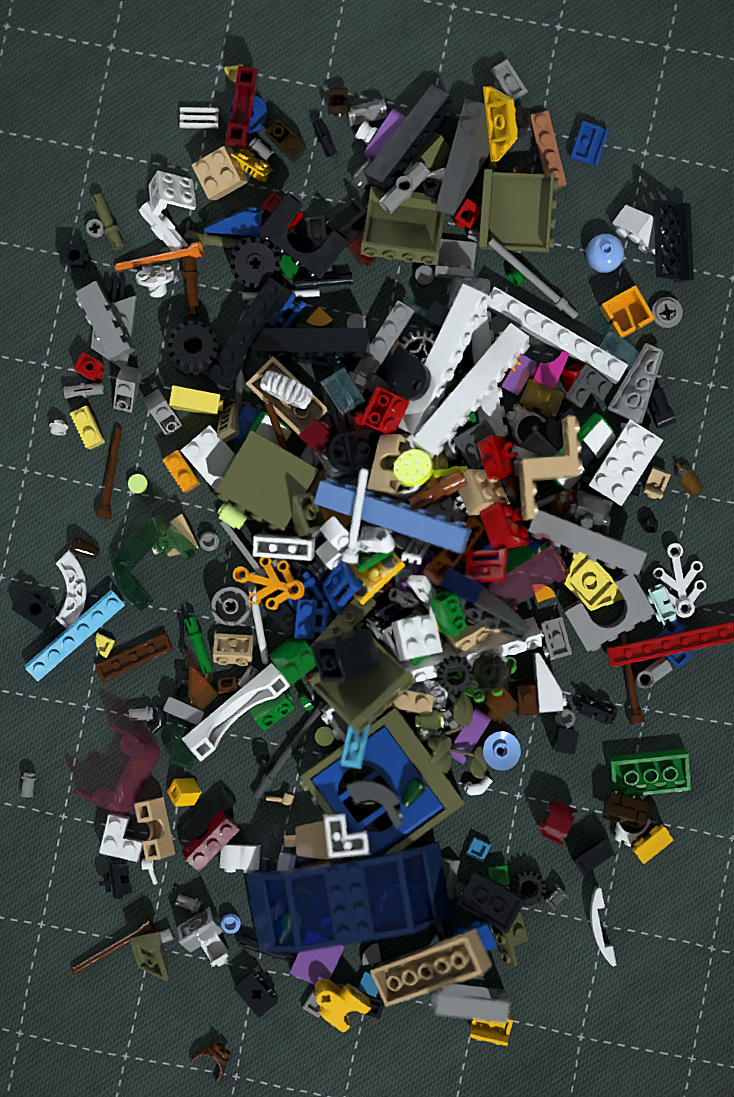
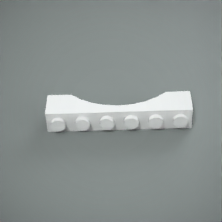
[182,663,290,761]

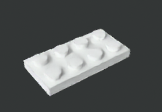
[588,420,663,506]

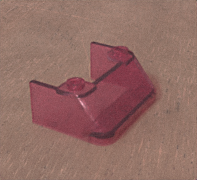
[486,544,568,611]
[73,722,161,814]

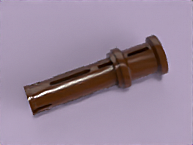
[180,256,200,315]

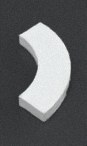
[55,550,87,629]

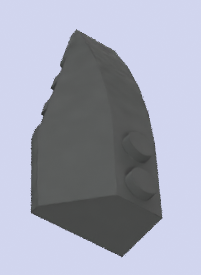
[435,99,490,216]
[425,569,530,643]

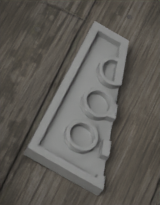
[607,343,664,426]

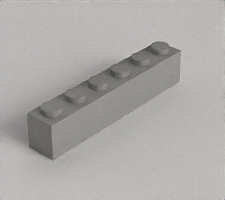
[528,509,647,577]

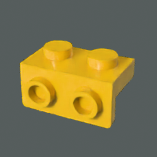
[631,825,673,864]
[469,1014,514,1046]

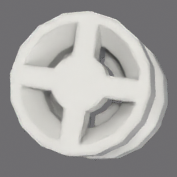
[355,121,378,145]

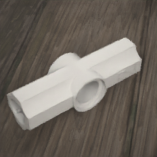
[139,201,188,251]

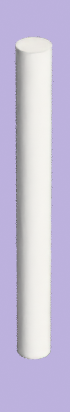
[243,289,320,300]

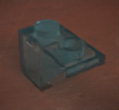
[599,331,640,370]

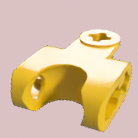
[314,978,372,1032]

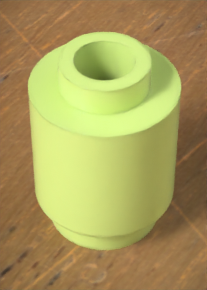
[218,502,248,529]
[415,710,444,731]

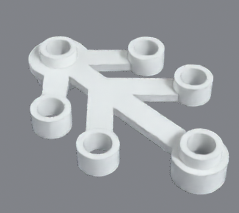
[652,543,706,618]

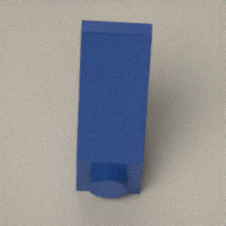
[204,206,265,236]

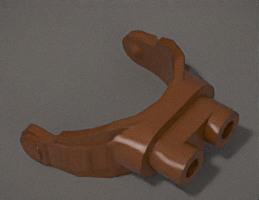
[190,1042,231,1083]

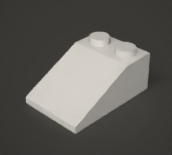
[180,425,234,490]
[532,653,566,712]

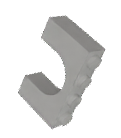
[563,574,655,652]

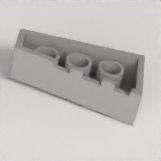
[76,281,136,361]

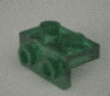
[166,726,196,771]

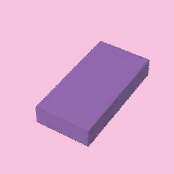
[501,353,537,396]

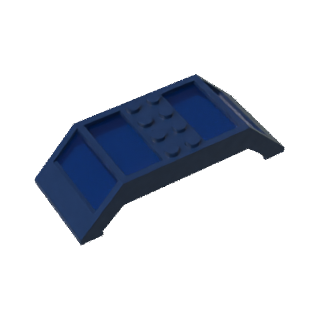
[246,841,452,953]

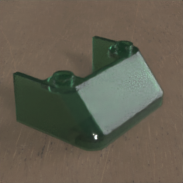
[112,515,200,611]

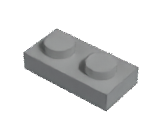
[491,60,528,101]

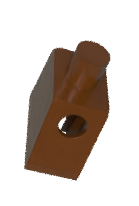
[515,679,539,717]

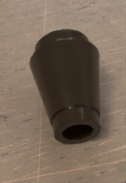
[70,538,100,559]

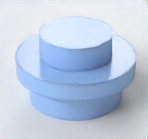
[221,914,241,934]

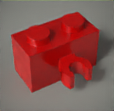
[477,435,519,480]

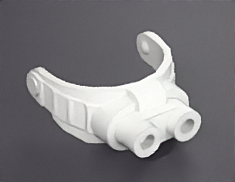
[505,403,546,445]
[614,818,651,847]

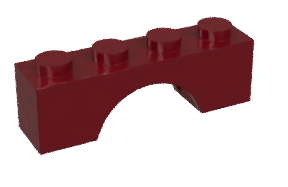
[225,65,259,150]

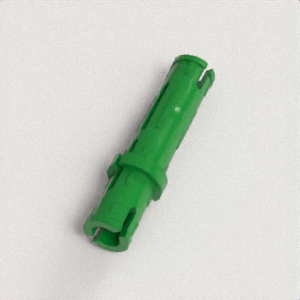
[184,616,214,675]

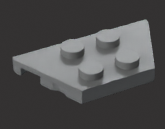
[91,296,137,368]

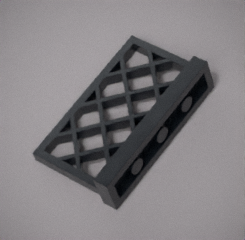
[653,199,694,283]

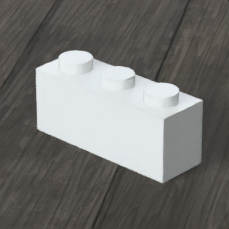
[253,533,315,560]

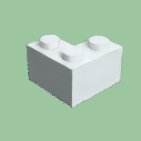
[612,205,669,255]
[315,516,361,571]
[99,813,144,862]
[325,813,369,858]

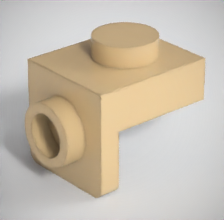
[644,466,671,499]

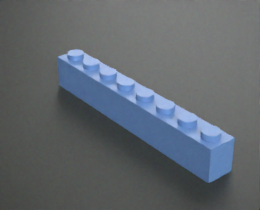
[314,478,471,553]

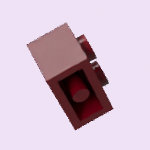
[299,419,334,451]

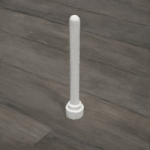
[342,468,368,563]
[242,572,269,664]

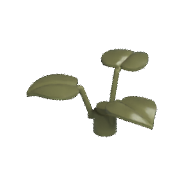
[428,691,488,779]

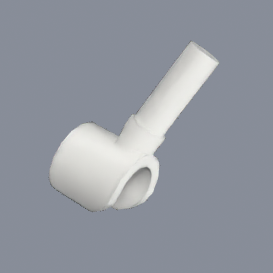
[141,858,158,885]

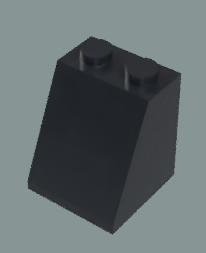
[311,628,380,682]

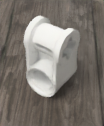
[356,526,395,553]

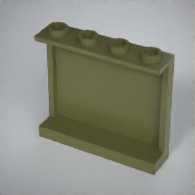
[479,169,559,253]
[361,186,445,265]
[215,430,319,532]
[308,638,416,735]

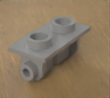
[347,99,388,126]

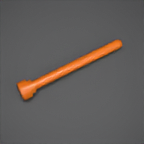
[114,241,204,271]

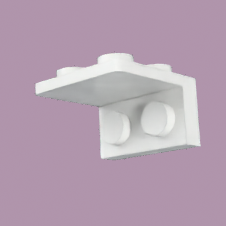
[149,171,196,216]

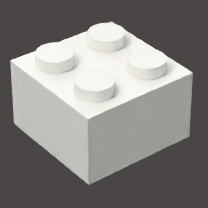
[391,613,443,661]

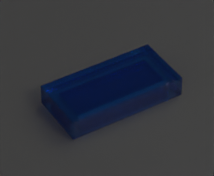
[440,568,484,605]

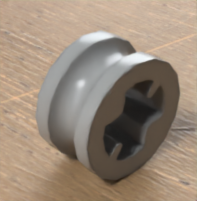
[86,219,104,238]

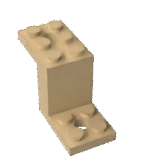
[518,416,582,521]

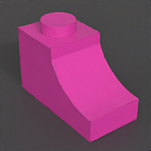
[530,351,569,391]

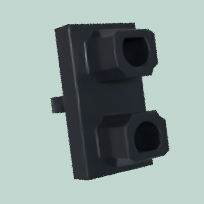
[99,862,132,899]

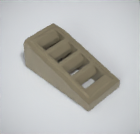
[217,402,240,442]

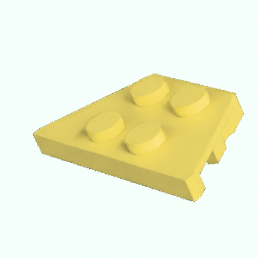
[563,552,623,611]

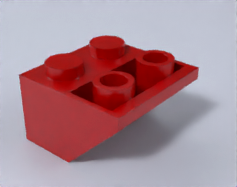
[360,386,410,435]
[479,501,530,549]

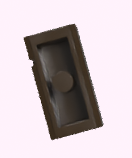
[602,791,648,828]

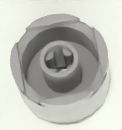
[211,587,251,626]

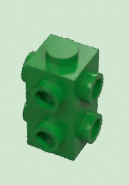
[429,590,467,637]
[249,691,295,731]

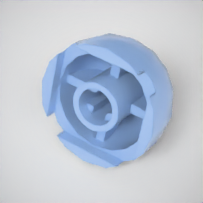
[585,234,624,273]

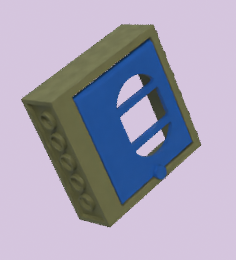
[300,708,465,873]

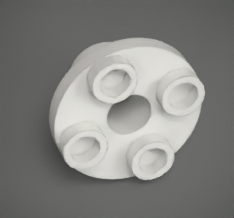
[136,264,175,297]

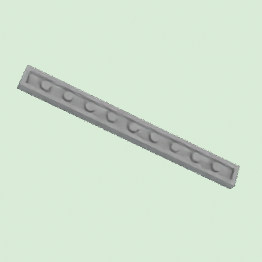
[300,300,415,469]

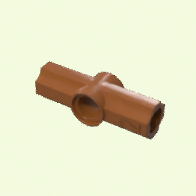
[408,469,468,510]

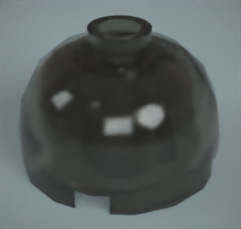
[472,652,511,691]

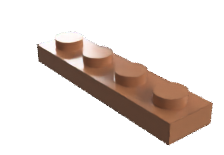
[529,111,567,188]

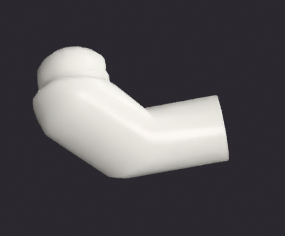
[464,775,493,796]

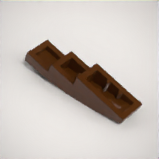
[422,515,485,585]

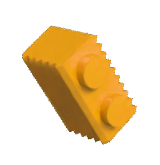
[162,450,201,493]

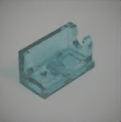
[321,368,365,415]

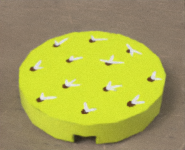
[394,449,433,487]

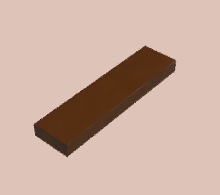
[95,632,173,682]

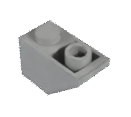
[113,365,141,413]
[142,389,182,436]

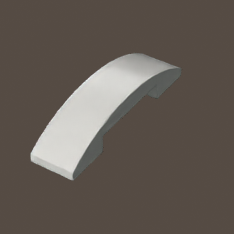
[590,886,616,966]

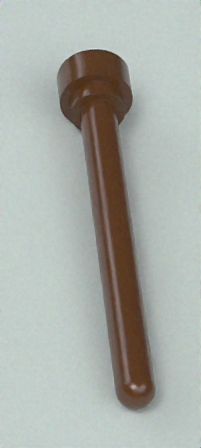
[265,401,290,453]
[96,427,122,519]
[620,631,645,724]
[71,918,156,974]

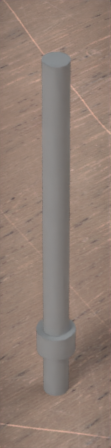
[488,238,578,319]

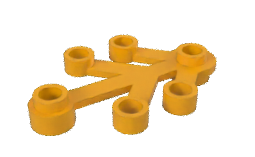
[233,557,305,610]

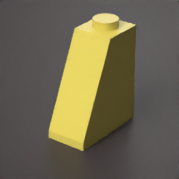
[169,386,224,416]

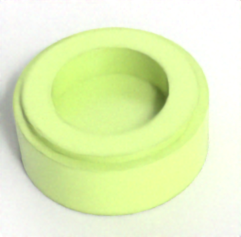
[128,474,148,494]
[315,726,334,746]

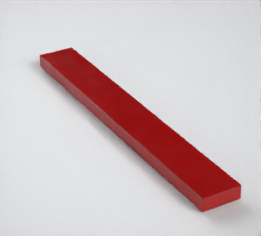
[607,621,734,667]

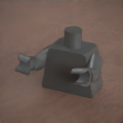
[562,490,613,536]

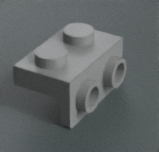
[538,617,572,660]

